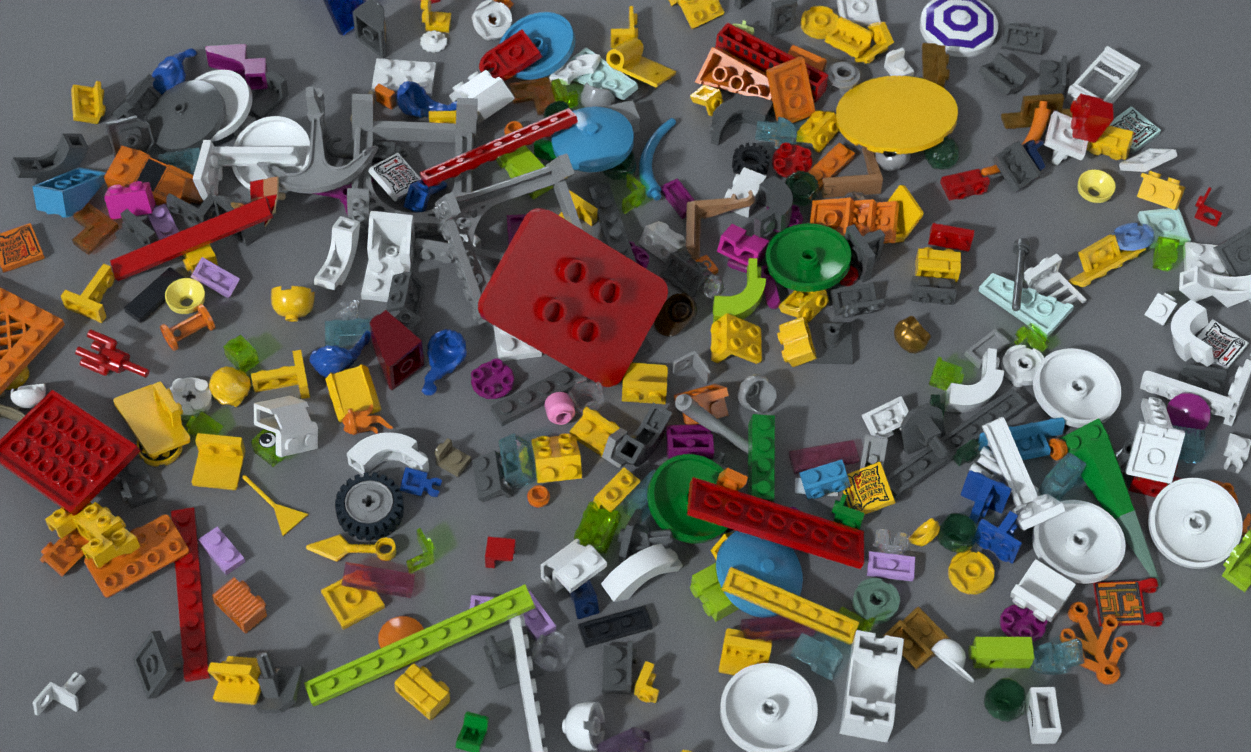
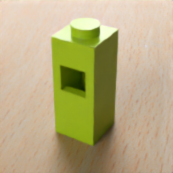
[968,637,1034,669]

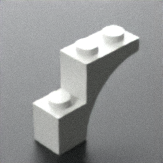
[1179,266,1251,308]

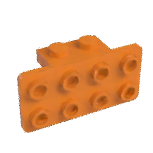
[84,515,189,598]

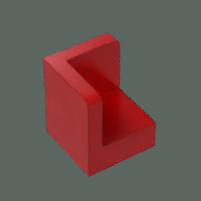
[485,536,516,568]

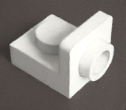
[884,48,914,77]

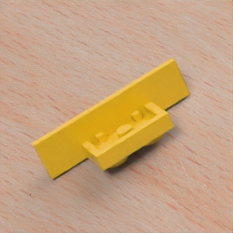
[1068,234,1146,287]

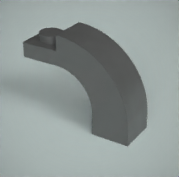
[709,96,773,146]
[11,133,89,184]
[754,176,793,238]
[614,402,674,467]

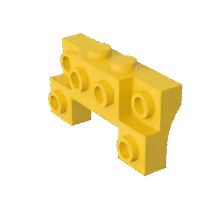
[45,502,140,568]

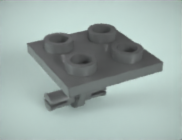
[483,632,544,689]

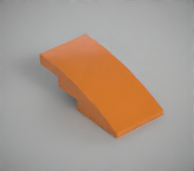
[810,197,899,243]

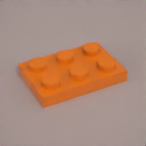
[766,56,815,128]

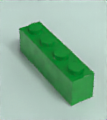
[748,414,775,502]

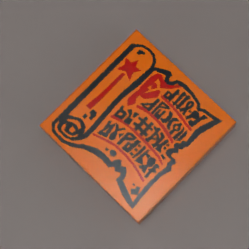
[0,223,45,273]

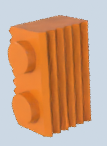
[212,577,267,634]

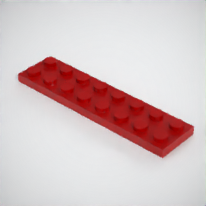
[687,477,864,570]

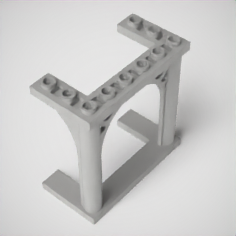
[347,94,478,237]
[434,153,583,325]

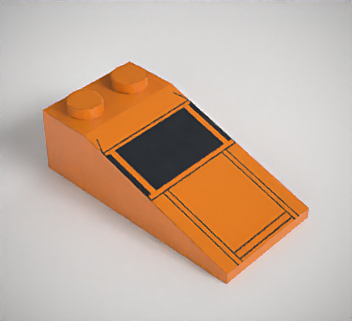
[104,146,194,208]

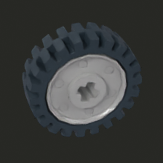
[335,472,404,541]

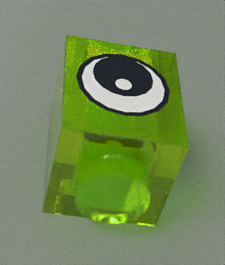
[251,429,286,467]

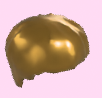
[894,316,931,353]

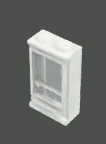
[1065,46,1141,104]

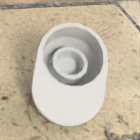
[931,639,975,683]

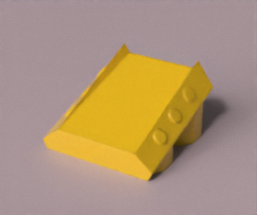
[325,364,382,423]

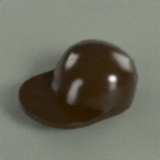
[654,293,698,337]

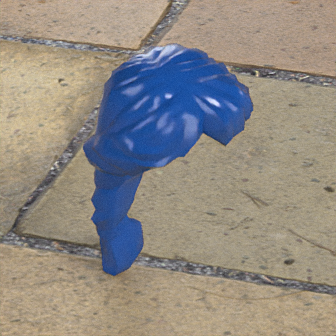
[151,48,197,95]
[397,81,457,118]
[421,329,467,396]
[309,330,371,378]

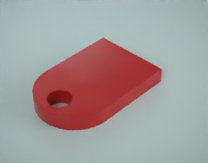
[479,29,542,82]

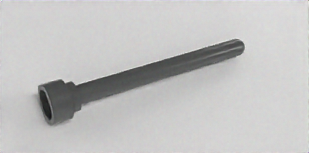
[1012,238,1030,311]

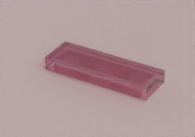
[789,440,859,474]
[341,562,415,598]
[740,616,815,641]

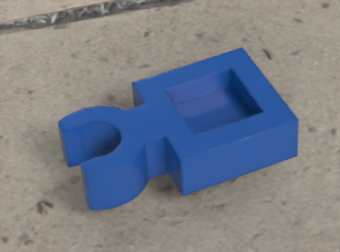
[400,467,442,497]

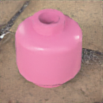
[544,392,575,425]

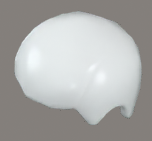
[10,383,46,408]

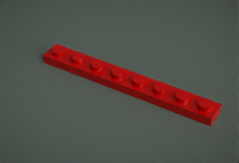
[419,108,578,187]
[171,507,210,682]

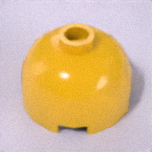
[271,286,315,322]

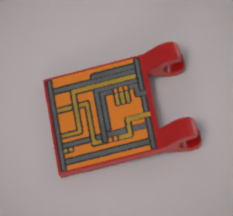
[1093,578,1164,627]

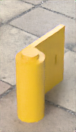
[606,37,676,88]

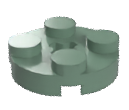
[852,578,900,624]

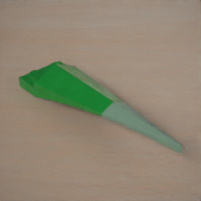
[1059,418,1161,587]

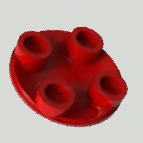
[772,142,813,179]

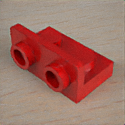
[940,168,990,201]

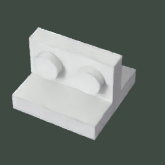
[1044,111,1088,166]

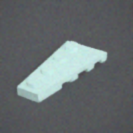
[566,47,638,100]
[979,273,1074,338]

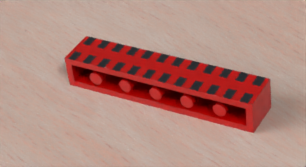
[716,22,829,103]

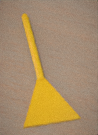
[242,475,308,536]

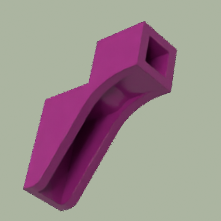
[205,44,268,90]

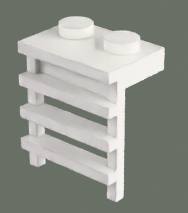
[1022,253,1087,304]

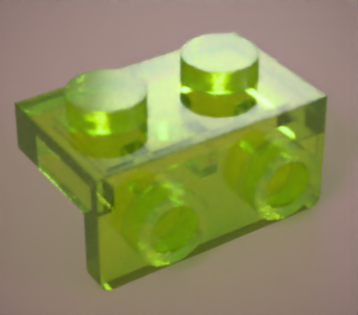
[574,502,622,554]

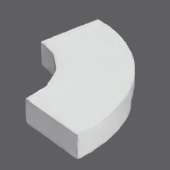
[549,54,601,85]

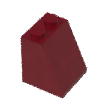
[369,310,424,391]

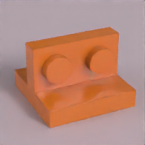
[674,384,729,425]

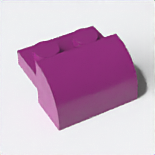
[666,425,714,460]

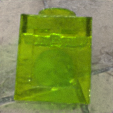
[551,78,578,111]
[1014,323,1049,352]
[185,411,224,436]

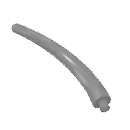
[675,394,748,453]

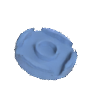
[1112,223,1155,251]

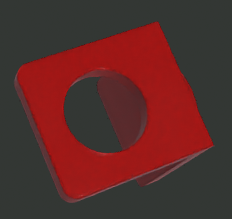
[1194,187,1222,227]

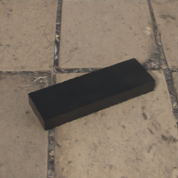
[124,267,185,323]
[578,605,653,648]

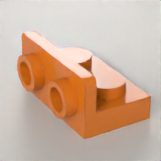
[40,528,89,577]

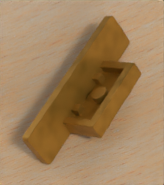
[922,43,950,88]
[1001,93,1072,129]

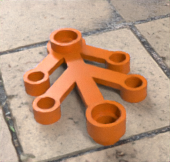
[1059,602,1128,685]

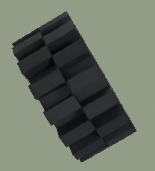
[732,143,770,175]

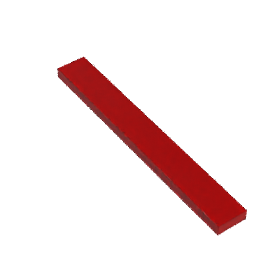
[110,197,274,281]

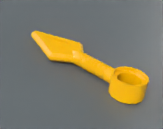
[306,534,397,562]

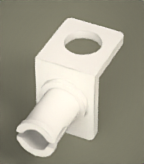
[33,672,86,716]

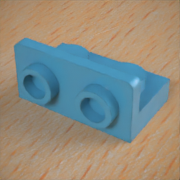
[799,460,851,499]

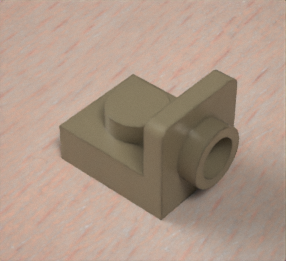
[434,438,471,477]

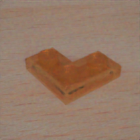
[509,77,557,116]
[72,203,119,255]

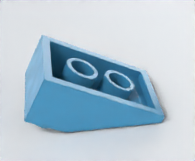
[32,167,106,218]

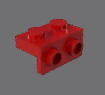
[928,223,975,252]

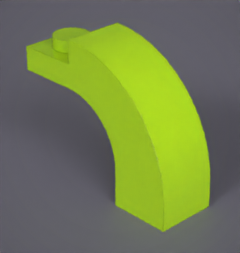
[713,258,766,323]

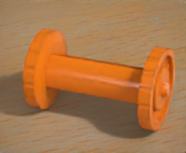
[160,304,215,351]

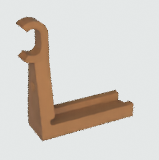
[821,146,883,198]
[686,190,755,260]

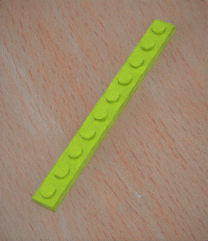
[304,584,535,707]

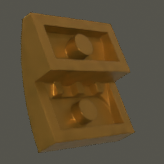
[883,607,950,670]

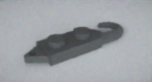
[326,137,408,163]

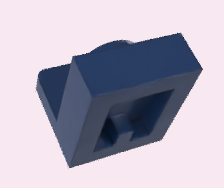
[1023,140,1046,171]
[568,580,599,619]

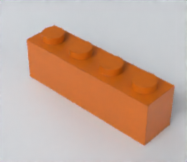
[695,47,772,101]

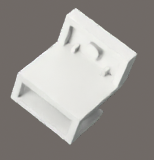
[449,70,515,124]
[254,396,318,457]
[541,539,607,594]
[1010,559,1076,622]

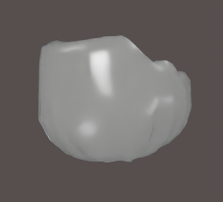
[580,82,615,107]
[875,151,910,171]
[737,374,777,413]

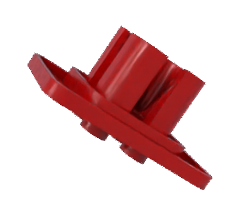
[478,208,668,387]

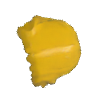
[209,366,251,407]

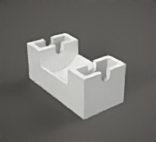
[839,630,904,743]

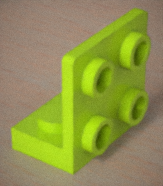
[1222,529,1251,592]

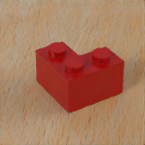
[1070,94,1114,143]

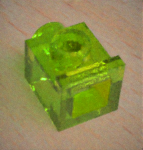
[1152,236,1180,271]
[223,335,259,372]
[929,356,965,391]

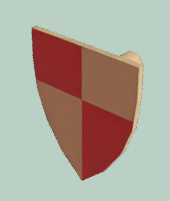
[250,176,286,227]

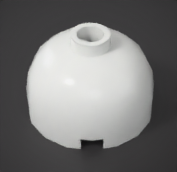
[562,701,605,751]

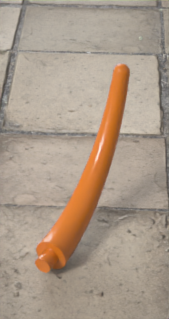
[981,101,1051,176]

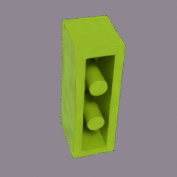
[496,146,553,200]

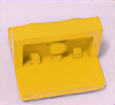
[718,628,772,675]
[207,656,261,705]

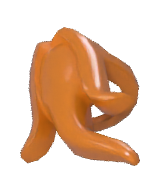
[342,404,393,435]

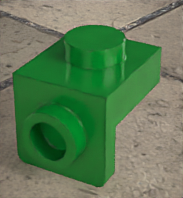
[832,494,865,530]
[455,711,489,752]

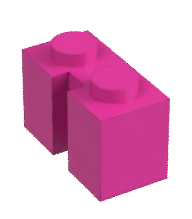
[104,181,156,220]
[717,224,769,266]

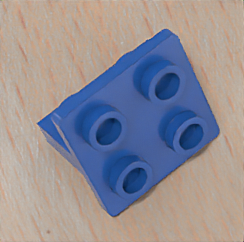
[960,470,1012,524]
[974,511,1022,564]

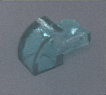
[755,117,797,149]
[791,633,843,681]
[1032,638,1085,675]

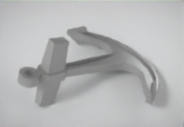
[257,86,378,194]

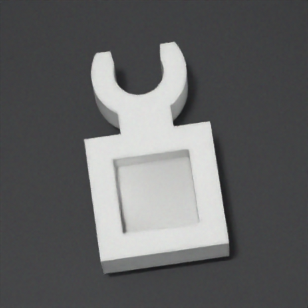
[1224,433,1251,473]

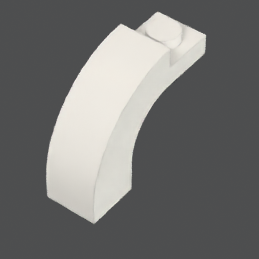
[314,216,360,290]
[1171,300,1214,367]
[945,348,1004,413]
[347,432,429,475]
[601,544,683,602]

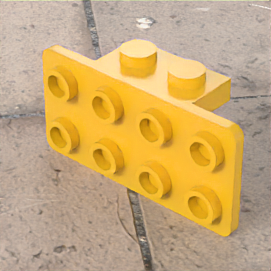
[113,381,191,457]

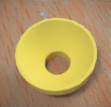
[1077,169,1116,203]
[165,278,205,314]

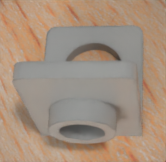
[673,351,711,384]

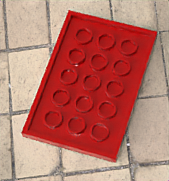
[0,390,141,516]

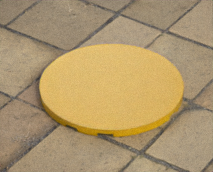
[836,76,958,154]

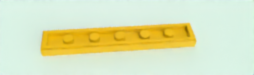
[721,567,859,645]

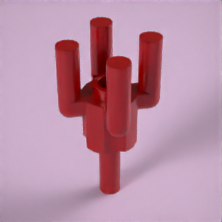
[75,329,150,378]

